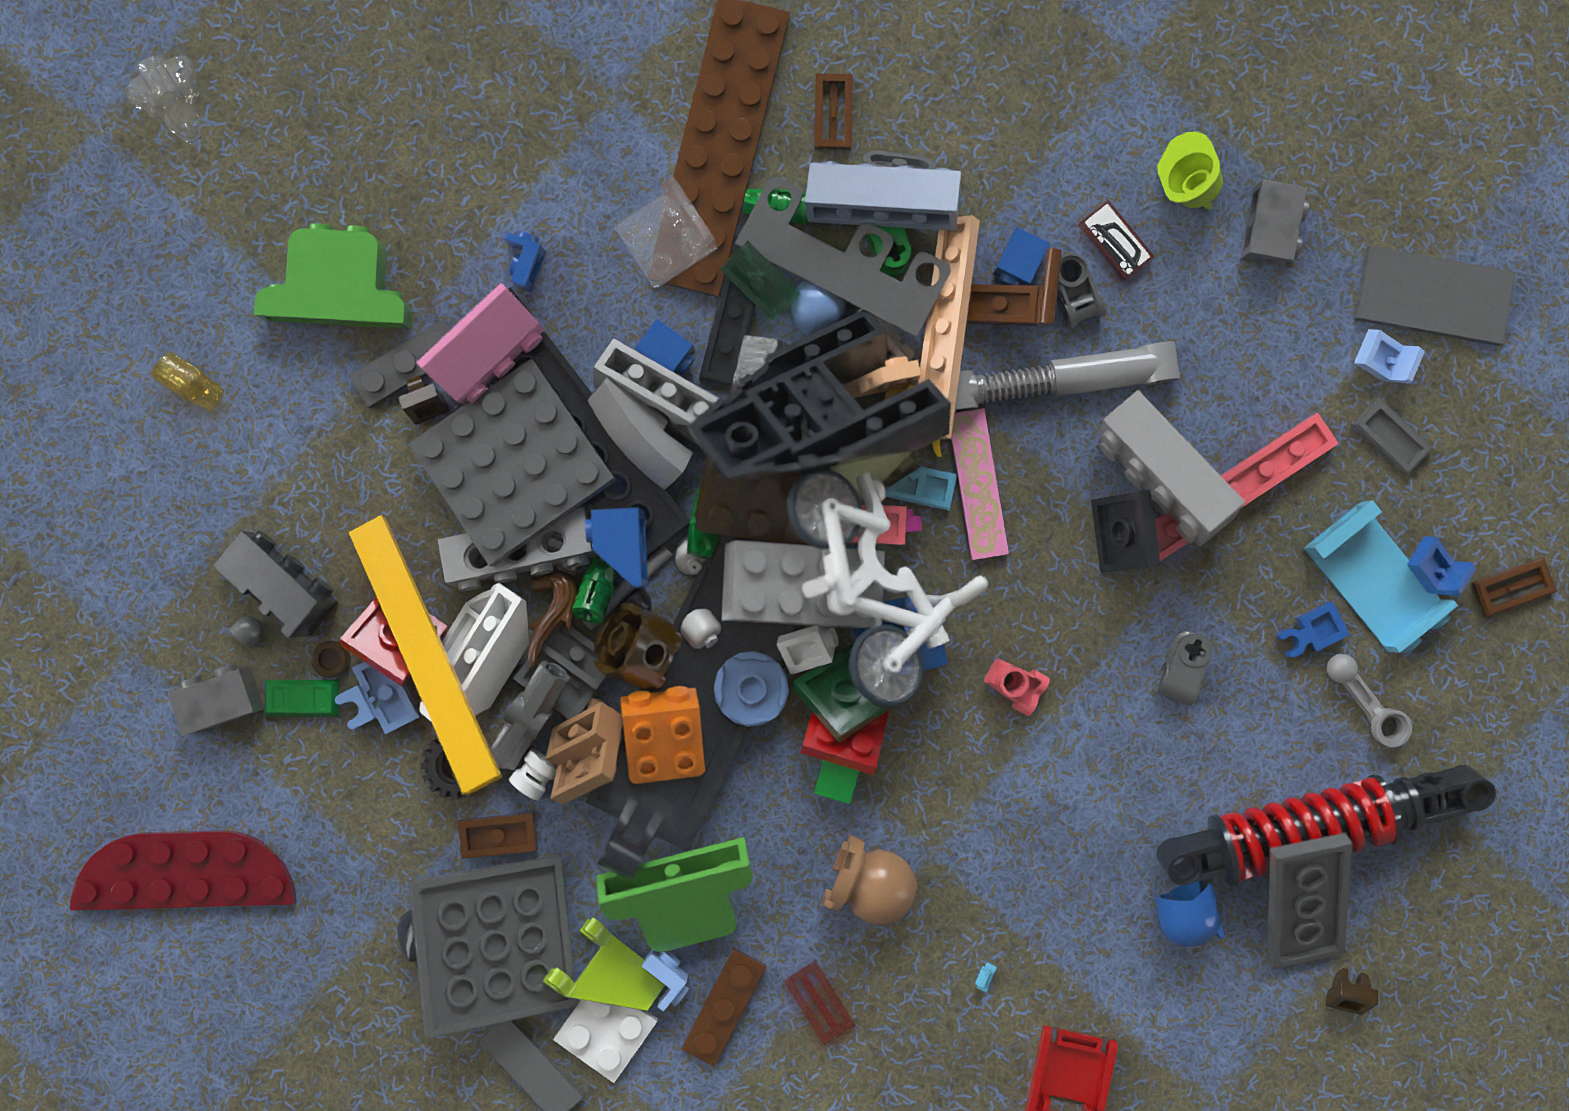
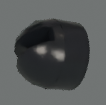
[619,587,652,611]

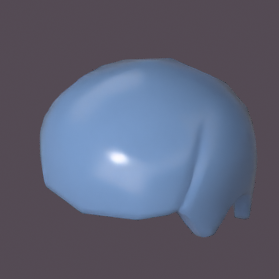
[791,280,846,336]

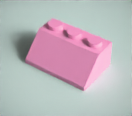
[416,283,545,405]

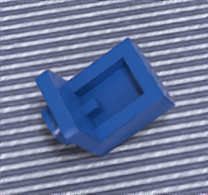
[1407,536,1476,596]

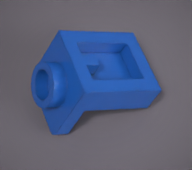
[504,231,546,293]

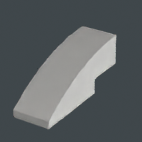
[588,377,693,490]

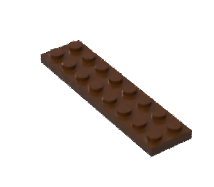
[648,0,790,298]

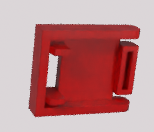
[1025,1025,1118,1111]

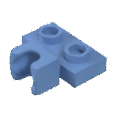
[335,662,422,734]

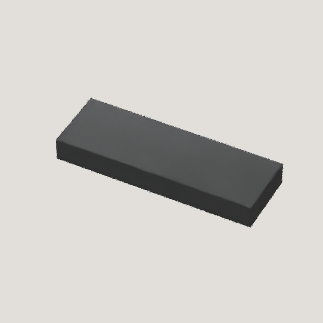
[479,1020,584,1111]

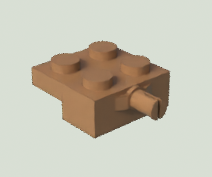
[546,699,623,805]

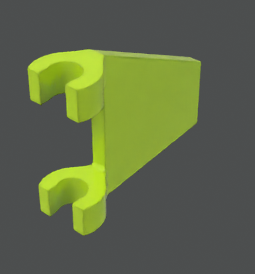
[543,917,665,1011]

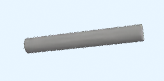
[582,545,673,630]

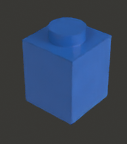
[993,227,1050,286]
[634,318,695,376]

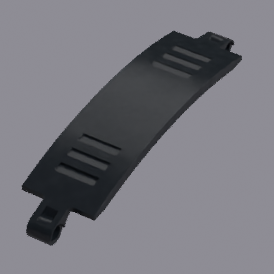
[585,467,853,881]

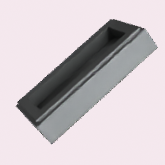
[1351,398,1433,476]

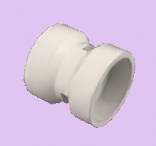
[509,748,557,801]

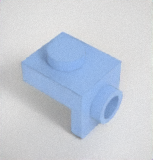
[1354,329,1425,384]
[642,950,689,1011]

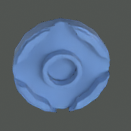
[714,651,789,727]

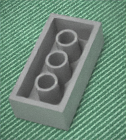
[1099,390,1245,547]
[722,541,885,629]

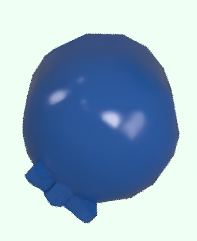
[1155,880,1224,947]

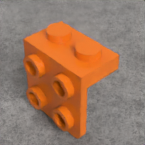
[620,686,705,784]

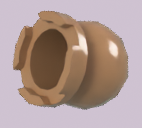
[823,835,918,926]

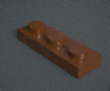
[681,947,766,1066]

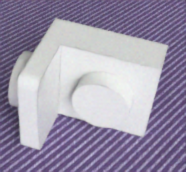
[777,626,838,674]

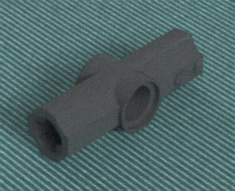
[490,661,571,771]

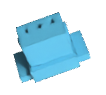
[975,963,997,993]

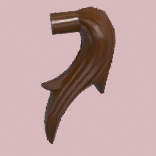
[528,572,578,669]

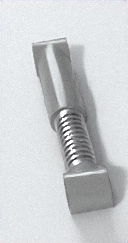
[954,341,1180,413]

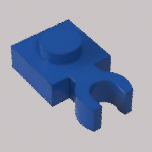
[1275,601,1350,657]

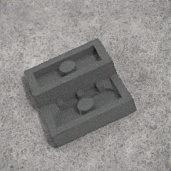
[513,625,607,720]

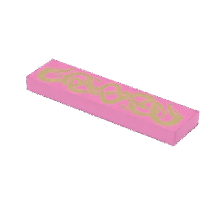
[951,408,1009,560]

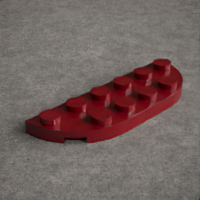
[70,830,297,911]

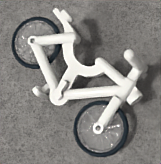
[788,469,988,708]

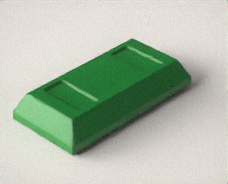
[265,680,339,717]

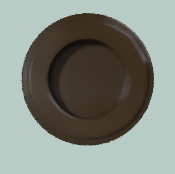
[311,641,351,678]

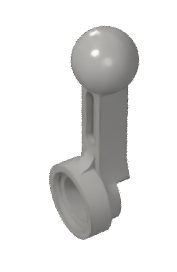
[1327,654,1412,747]

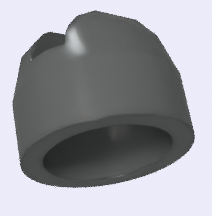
[229,616,264,649]

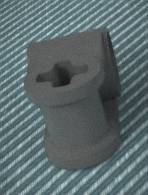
[1057,254,1106,330]
[1154,631,1213,706]

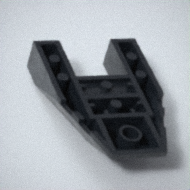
[688,310,951,482]

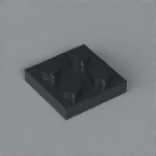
[1091,490,1161,573]

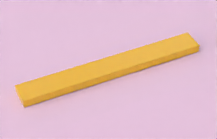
[349,515,502,795]

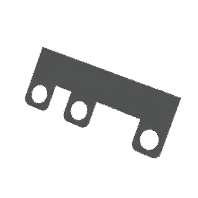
[735,177,951,336]

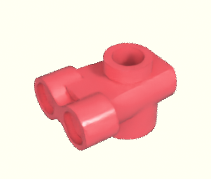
[984,658,1050,716]

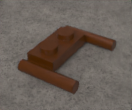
[966,248,1062,326]

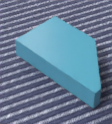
[885,467,957,511]

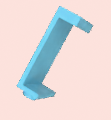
[1303,500,1458,653]

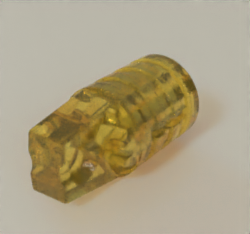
[152,352,224,411]

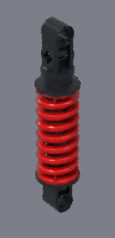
[1156,765,1496,886]

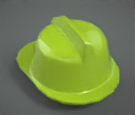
[1157,132,1223,210]

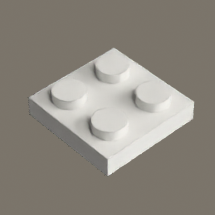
[553,1000,658,1083]

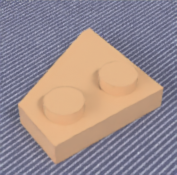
[843,356,921,398]

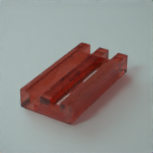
[784,960,856,1045]

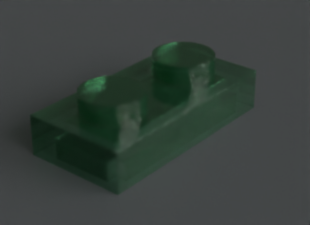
[720,240,801,321]

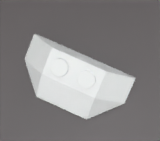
[419,583,529,722]

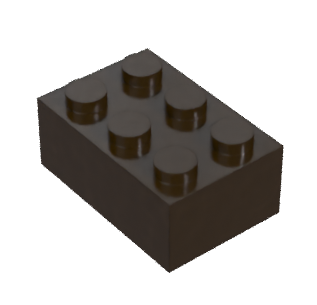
[694,456,827,546]

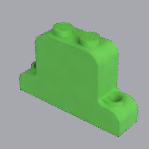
[254,223,412,329]
[596,837,753,952]

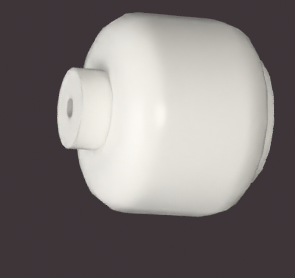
[675,536,707,575]
[680,609,721,649]

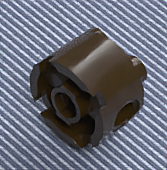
[594,603,682,689]

